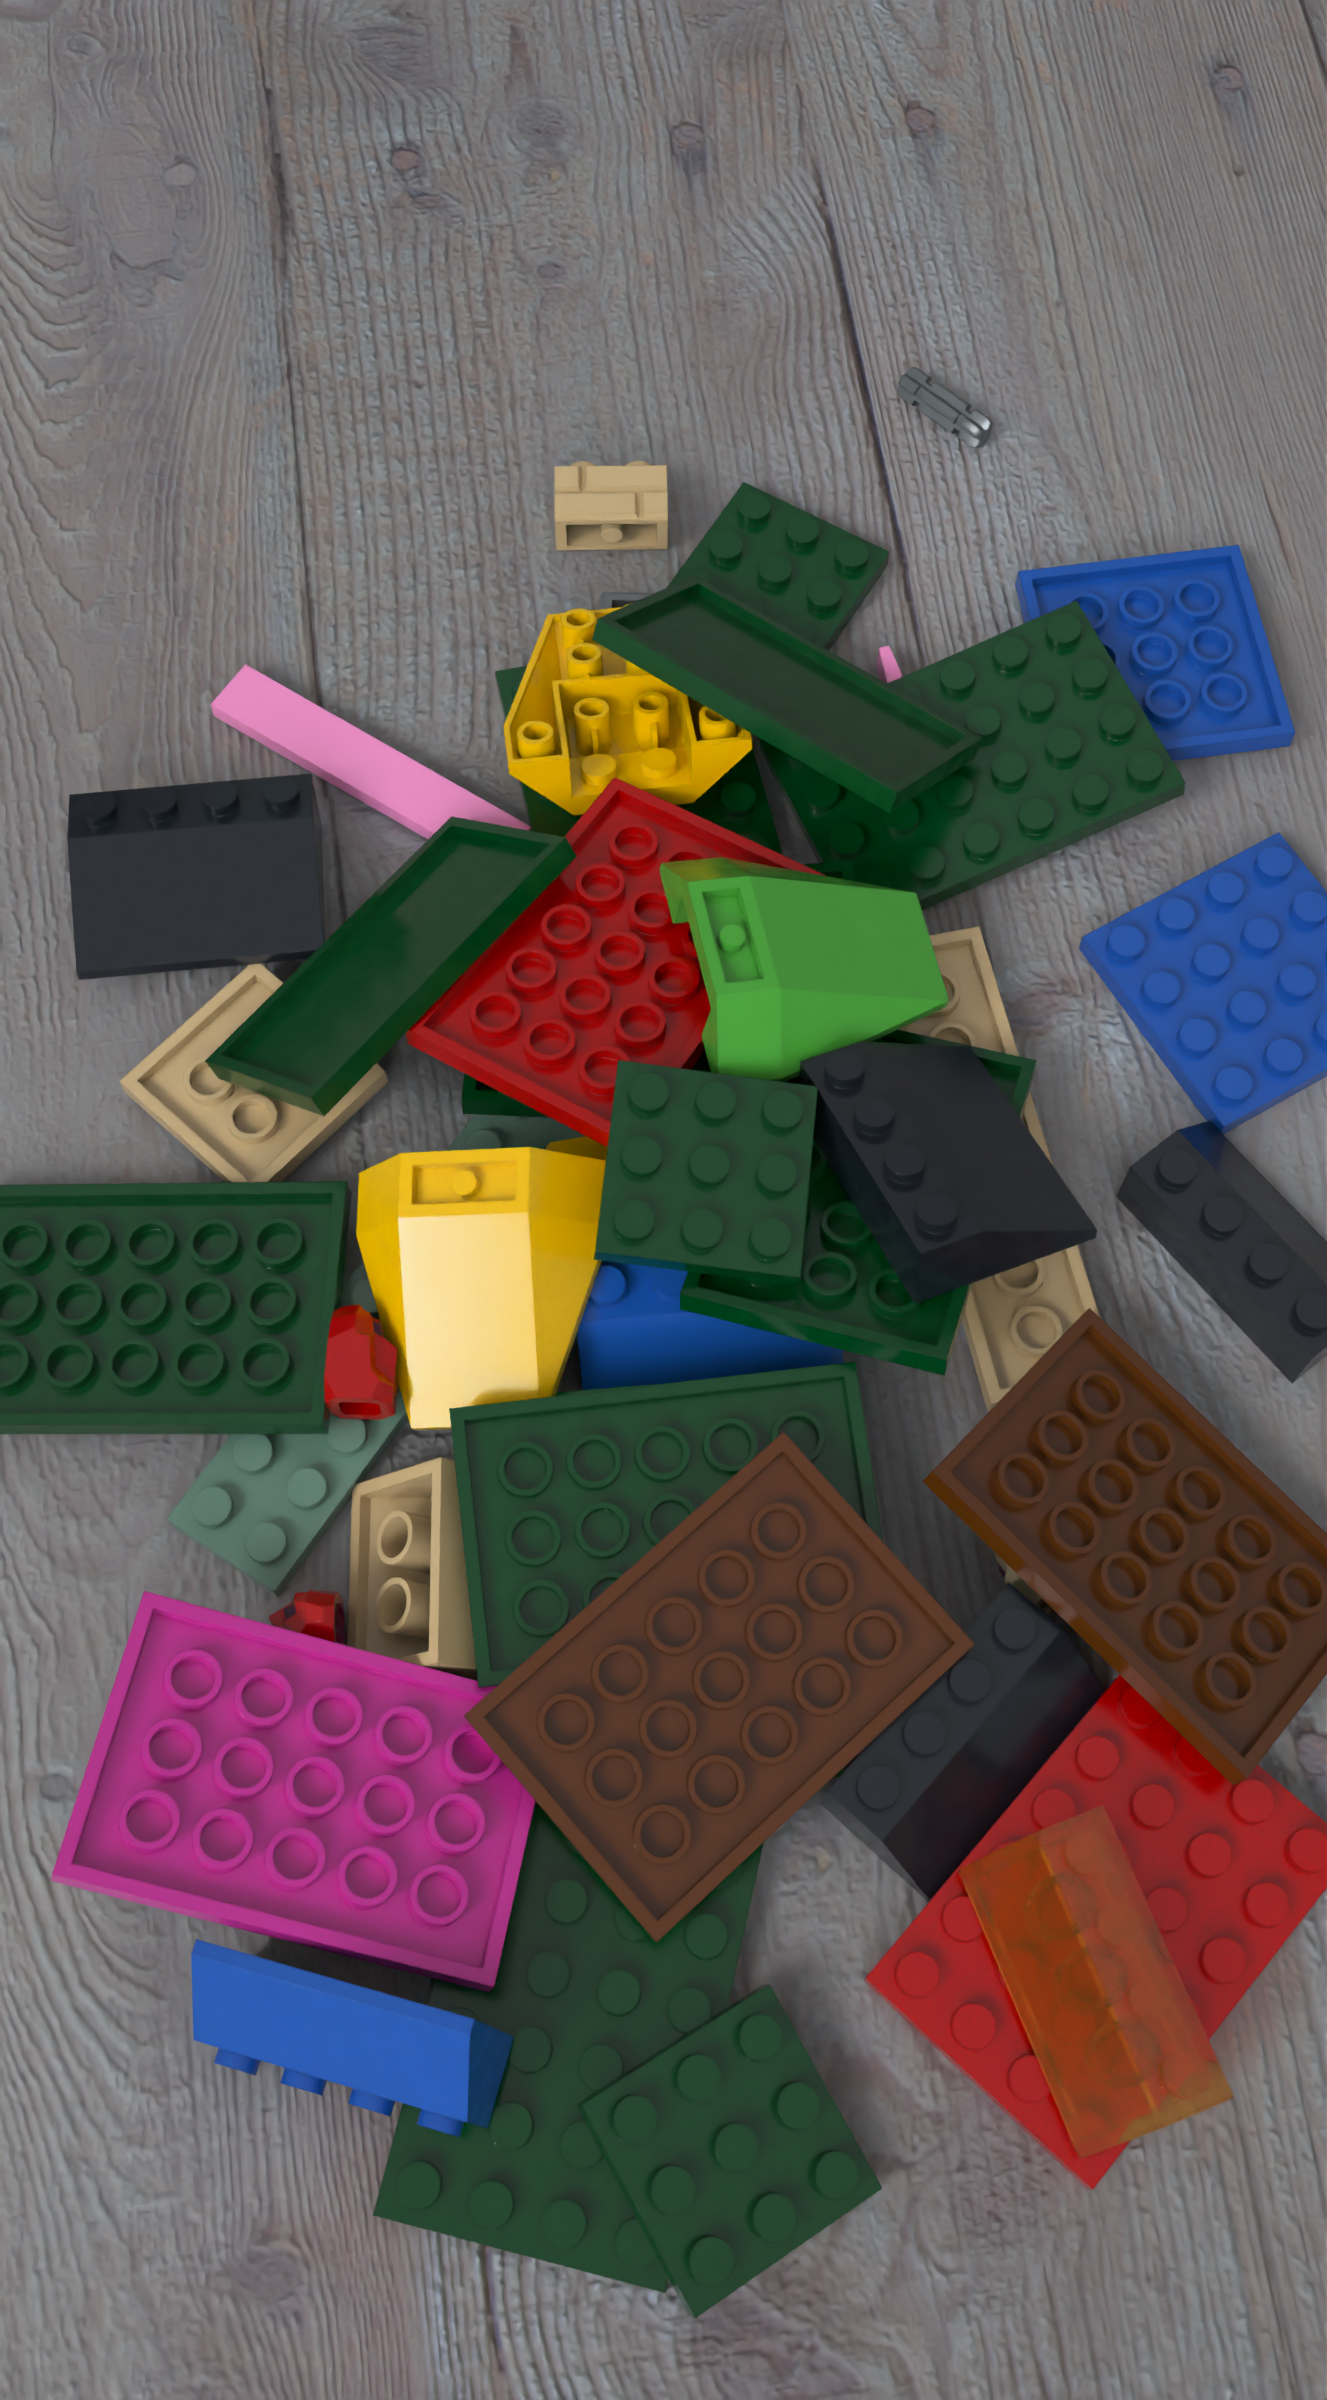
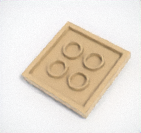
[119,963,388,1182]

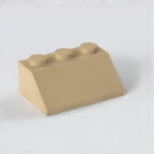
[347,1457,478,1680]

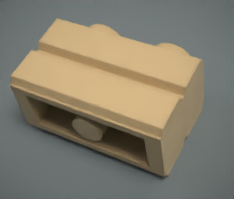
[554,461,668,551]

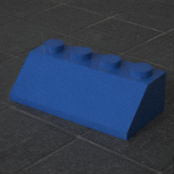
[577,1261,843,1390]
[191,1939,514,2137]

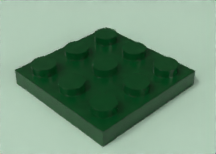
[667,482,889,651]
[594,1060,818,1286]
[576,1984,882,2318]

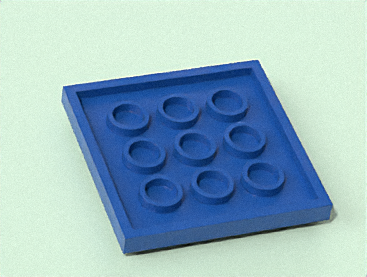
[1015,545,1295,761]
[1079,832,1327,1134]

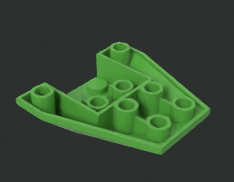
[659,857,949,1082]

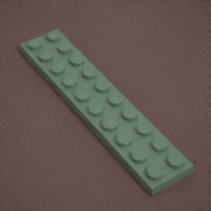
[167,1114,586,1597]

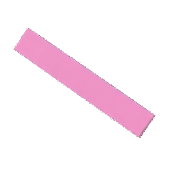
[210,664,532,839]

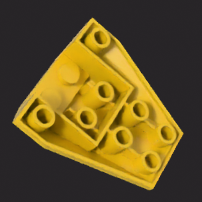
[503,604,752,815]
[356,1147,606,1430]

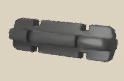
[897,367,993,448]

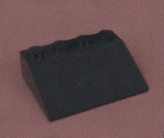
[67,773,325,980]
[799,1042,1097,1303]

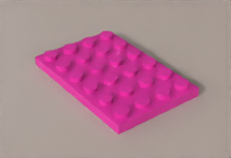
[51,1591,535,1992]

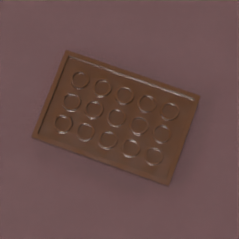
[923,1308,1327,1786]
[464,1432,975,1942]

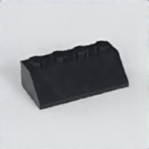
[1116,1121,1327,1384]
[821,1582,1105,1901]

